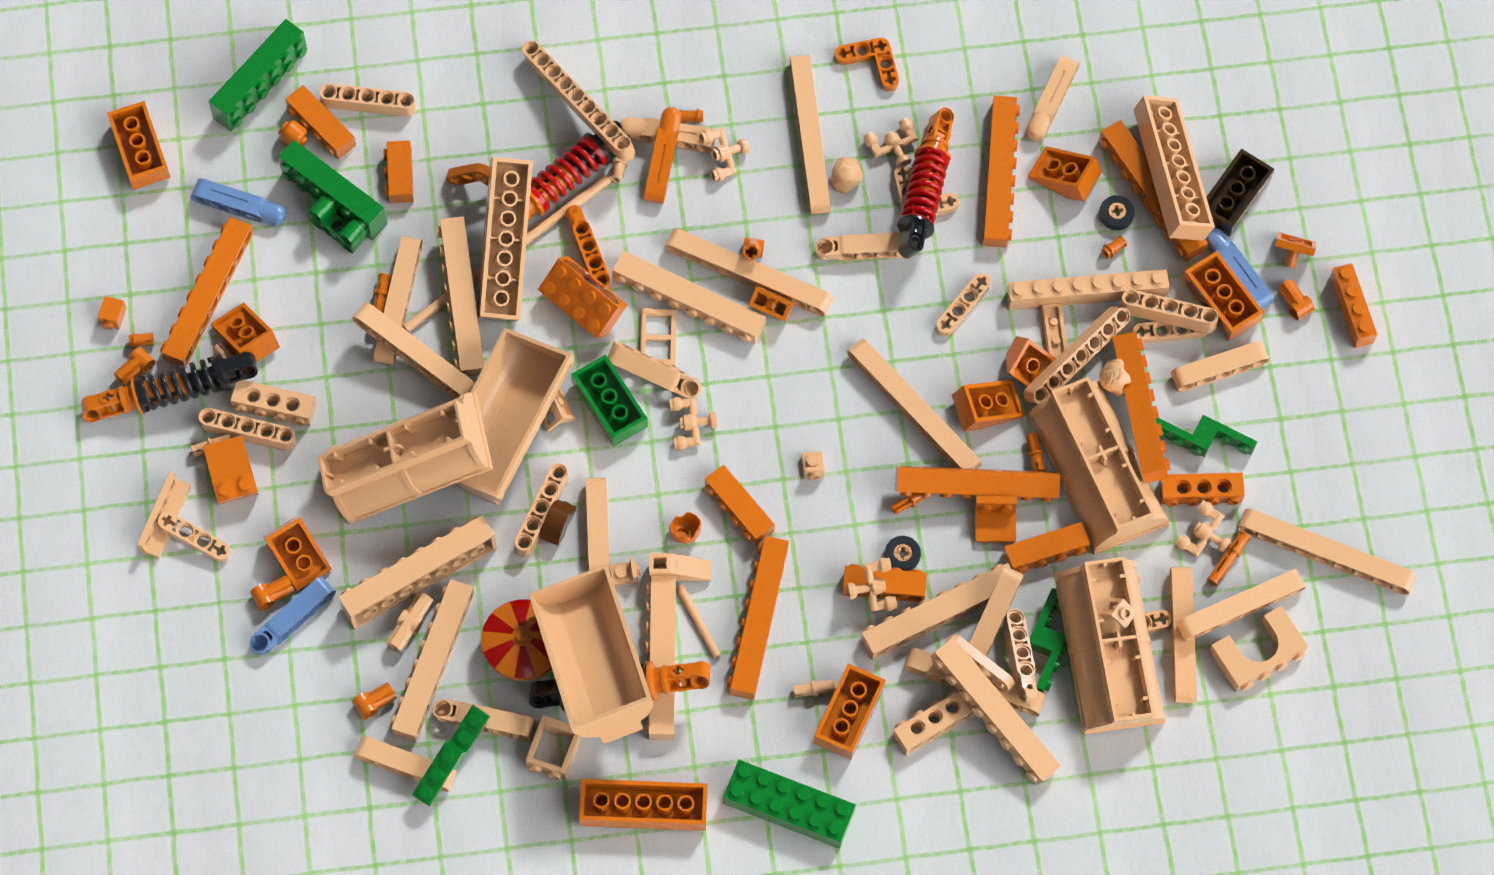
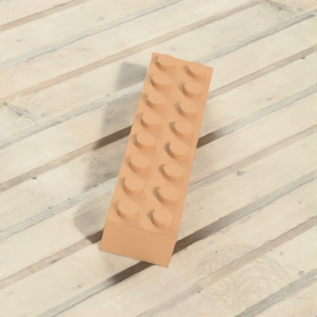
[1133,95,1215,241]
[477,157,533,322]
[338,515,497,630]

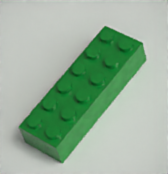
[208,19,307,132]
[278,140,387,240]
[723,759,856,849]

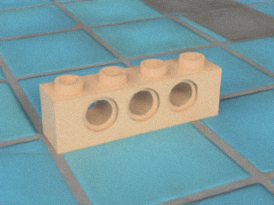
[230,380,317,426]
[893,689,975,755]

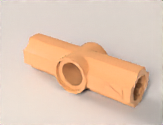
[386,592,434,653]

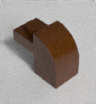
[539,500,577,546]

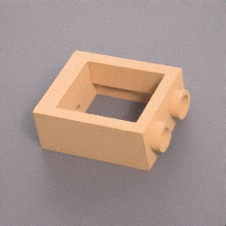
[525,715,581,780]

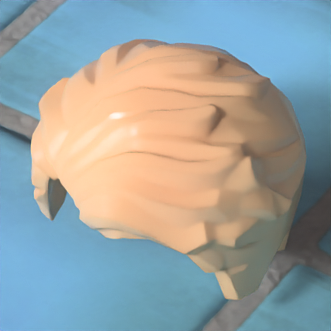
[831,157,863,193]
[1099,359,1131,397]

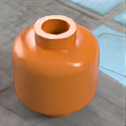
[278,120,308,146]

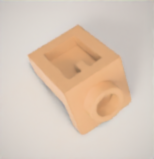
[802,451,825,480]
[610,558,641,586]
[1099,598,1137,627]

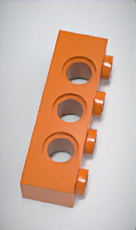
[1159,473,1245,507]

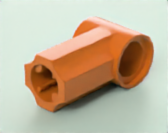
[742,237,765,261]
[1277,279,1315,320]
[114,347,156,386]
[250,575,295,611]
[352,682,397,720]

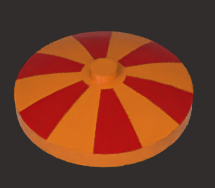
[481,599,552,681]

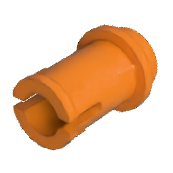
[679,108,703,124]
[1101,236,1127,259]
[129,332,154,348]

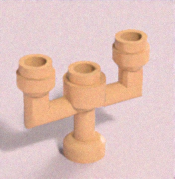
[863,117,919,167]
[699,127,749,182]
[669,397,717,450]
[1175,500,1231,558]
[847,558,897,612]

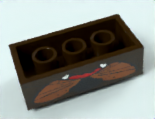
[1206,148,1275,237]

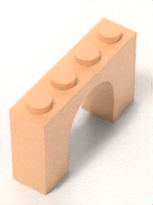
[1209,606,1308,692]

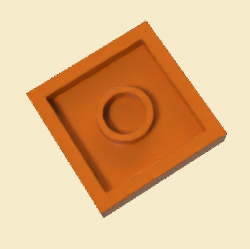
[1275,232,1316,269]

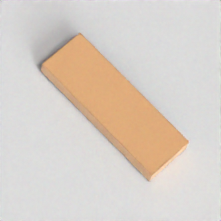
[1041,303,1067,358]

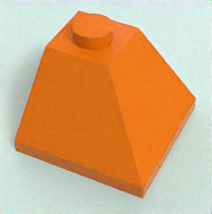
[1006,336,1056,393]

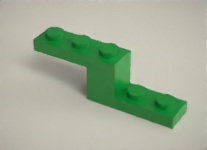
[1156,415,1258,457]
[1030,588,1067,693]
[412,705,491,806]

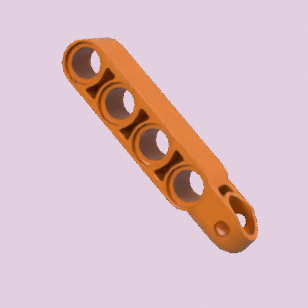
[644,107,681,204]
[566,205,611,290]

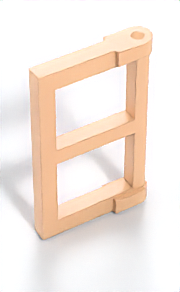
[640,308,677,367]

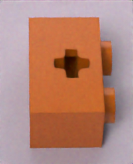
[748,286,795,322]

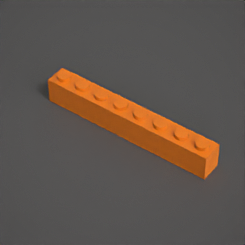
[983,95,1020,248]
[1099,120,1208,262]
[160,217,254,369]
[1112,331,1171,484]
[895,466,1060,502]
[727,536,789,700]

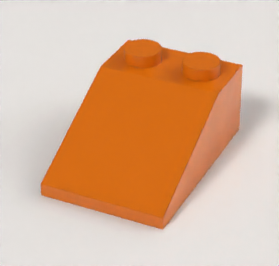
[1028,146,1102,202]
[210,302,280,362]
[951,380,1025,432]
[203,436,258,505]
[263,516,332,591]

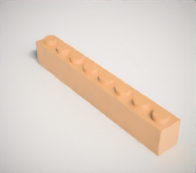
[437,216,484,376]
[612,251,766,344]
[1007,269,1169,310]
[861,563,1011,660]
[645,575,676,740]
[390,579,475,742]
[930,637,1061,785]

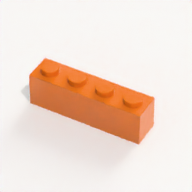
[285,85,356,159]
[1330,263,1377,348]
[704,465,775,546]
[1003,522,1090,574]
[842,564,927,602]

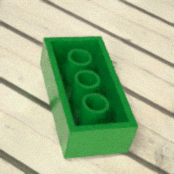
[571,354,648,447]

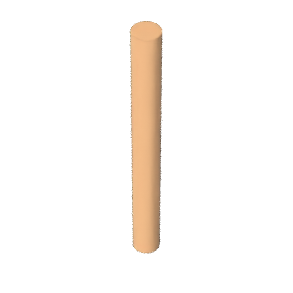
[676,585,721,659]

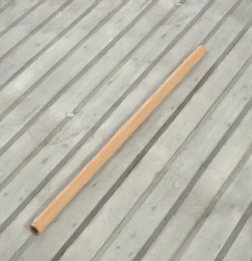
[403,175,611,332]

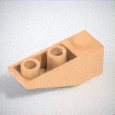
[649,553,711,581]

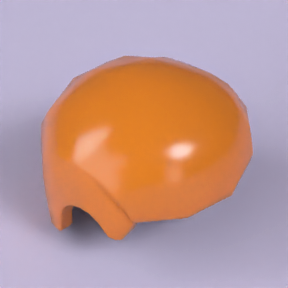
[669,512,701,544]

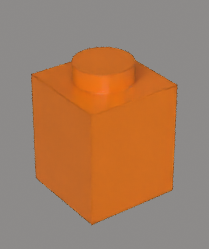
[97,296,127,330]

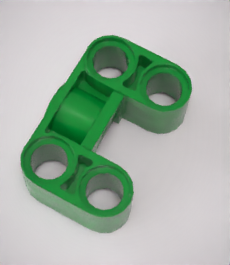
[308,196,366,254]

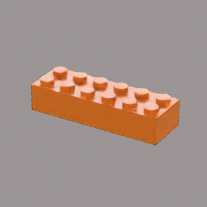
[579,779,708,831]

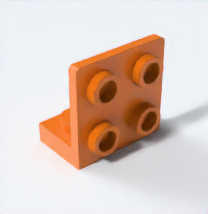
[975,496,1017,543]

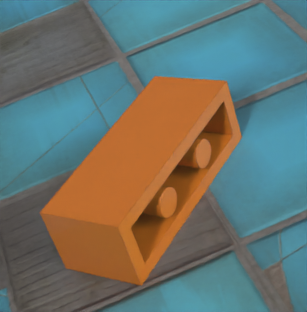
[383,140,414,204]

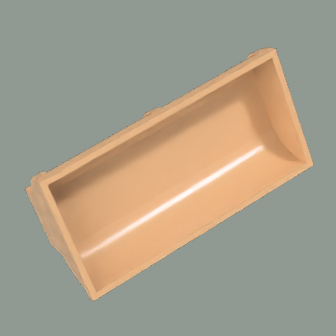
[455,328,574,505]
[1028,377,1169,555]
[317,392,493,524]
[1054,557,1166,735]
[529,564,653,744]

